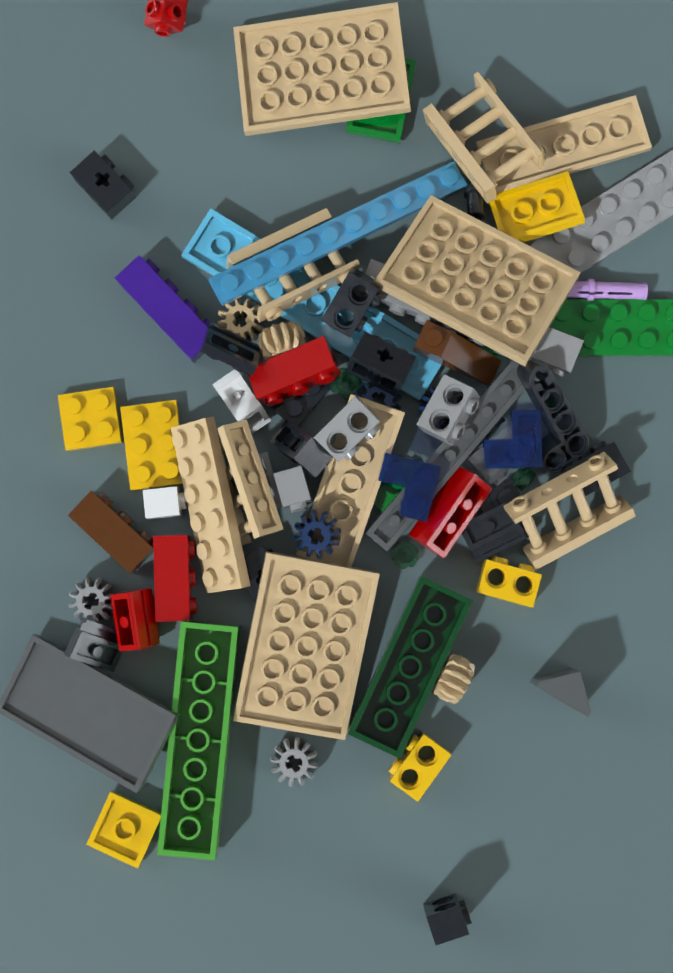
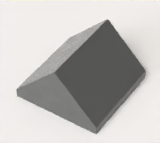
[530,668,591,717]

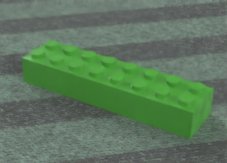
[157,621,240,860]

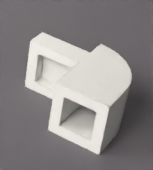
[212,369,271,434]

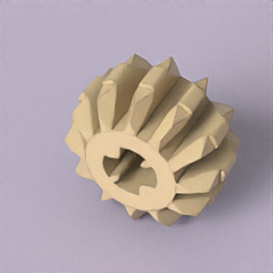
[217,298,265,341]
[258,321,306,360]
[432,653,475,704]

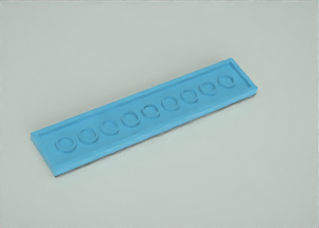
[181,208,442,401]

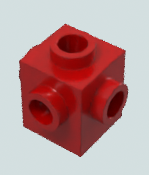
[144,0,188,37]

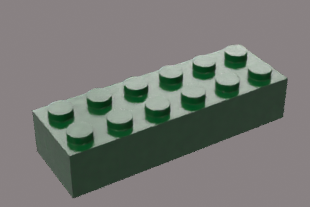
[347,576,473,759]

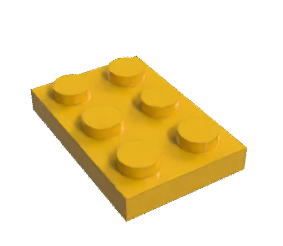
[489,171,585,242]
[120,400,183,491]

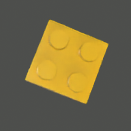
[58,387,123,451]
[86,790,161,869]

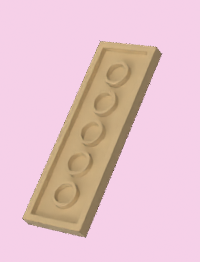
[475,95,652,193]
[296,394,405,567]
[171,417,251,593]

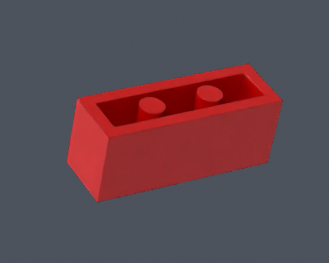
[248,336,341,407]
[408,467,492,558]
[153,535,197,622]

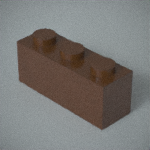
[68,491,154,574]

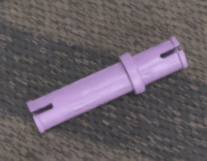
[568,278,648,301]

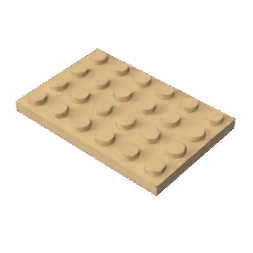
[233,2,411,136]
[374,195,581,366]
[233,551,380,740]

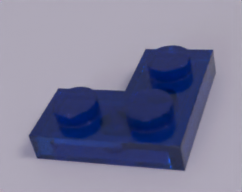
[483,410,542,469]
[377,452,441,522]

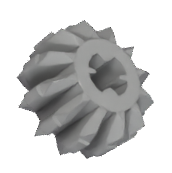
[68,577,113,622]
[270,737,319,787]

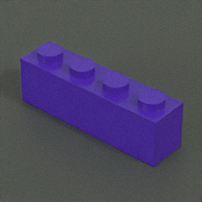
[114,255,210,363]

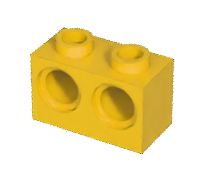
[475,556,542,608]
[388,732,452,802]

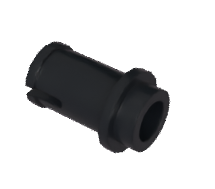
[464,184,485,221]

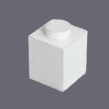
[143,486,187,520]

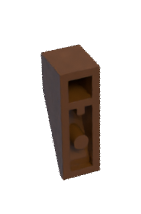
[413,320,502,386]

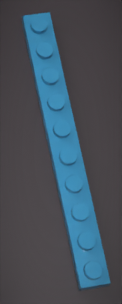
[209,161,467,306]

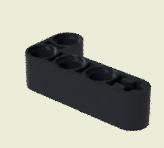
[517,358,589,473]

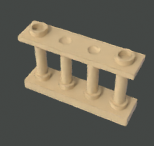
[423,72,545,204]
[226,208,360,323]
[217,420,283,546]
[503,452,636,570]

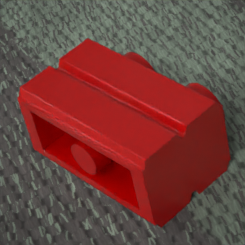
[110,588,160,651]

